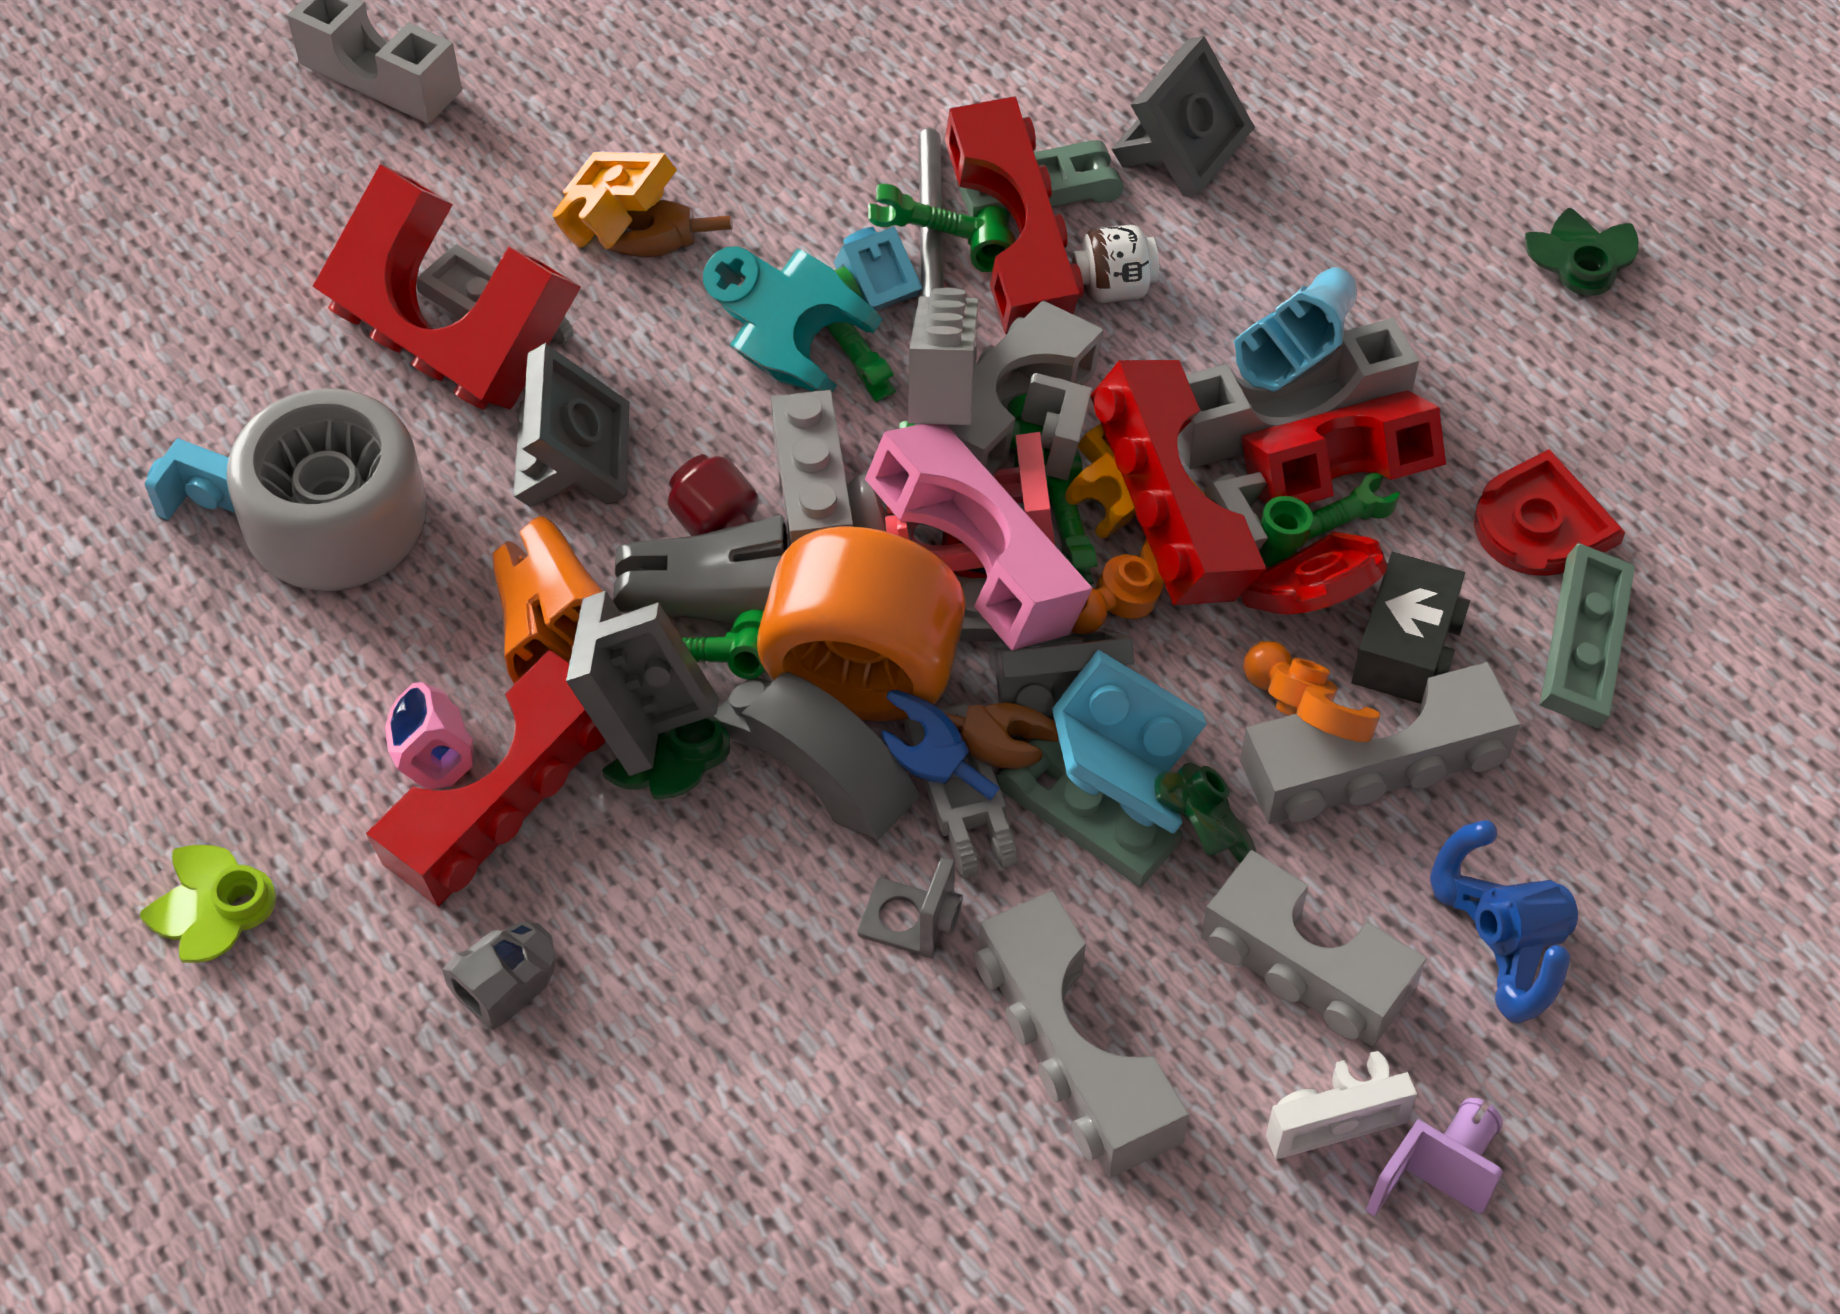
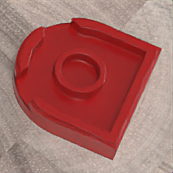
[1474,449,1626,576]
[1241,531,1388,615]

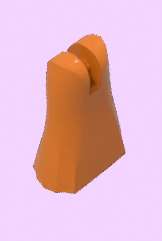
[492,516,603,684]

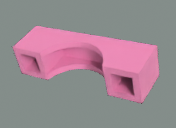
[865,424,1093,651]

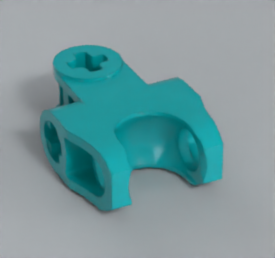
[703,246,883,393]

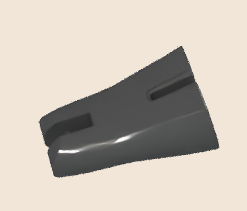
[613,515,788,624]

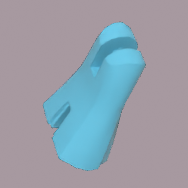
[1234,267,1357,392]

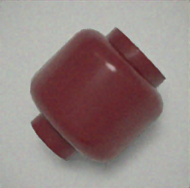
[667,454,759,536]

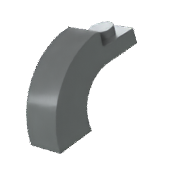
[714,671,921,840]

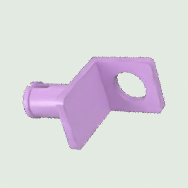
[1365,1097,1503,1217]

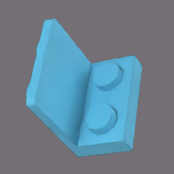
[1052,650,1207,834]

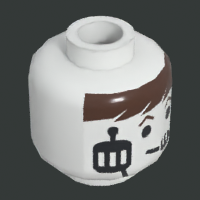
[1072,224,1159,303]

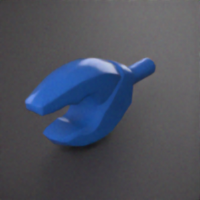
[881,690,1000,801]

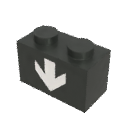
[1351,551,1471,704]

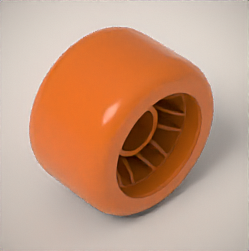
[757,526,966,722]

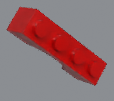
[945,96,1084,334]
[1090,360,1266,606]
[366,650,606,907]

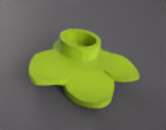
[139,845,276,963]

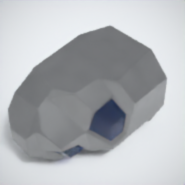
[442,922,555,1030]

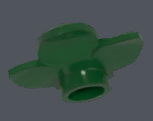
[1524,208,1639,296]
[602,716,731,800]
[1154,763,1256,863]

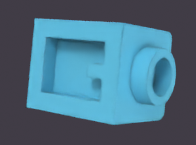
[833,226,923,311]
[145,438,235,520]

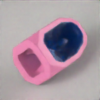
[385,682,474,790]

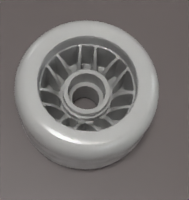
[226,388,427,591]

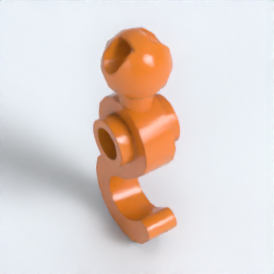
[1071,538,1164,635]
[1243,641,1380,742]

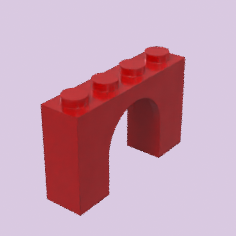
[312,164,581,410]

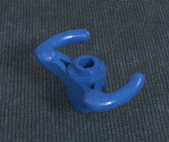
[1430,820,1578,1024]

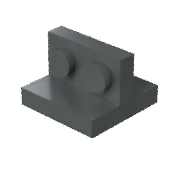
[1112,36,1255,196]
[514,343,630,507]
[566,591,719,776]
[988,630,1134,738]

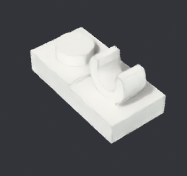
[1266,1051,1417,1160]

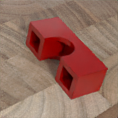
[1241,390,1446,504]

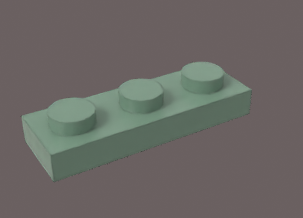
[1539,543,1635,729]

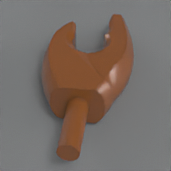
[608,200,733,257]
[917,703,1059,769]

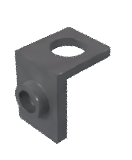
[857,856,963,959]

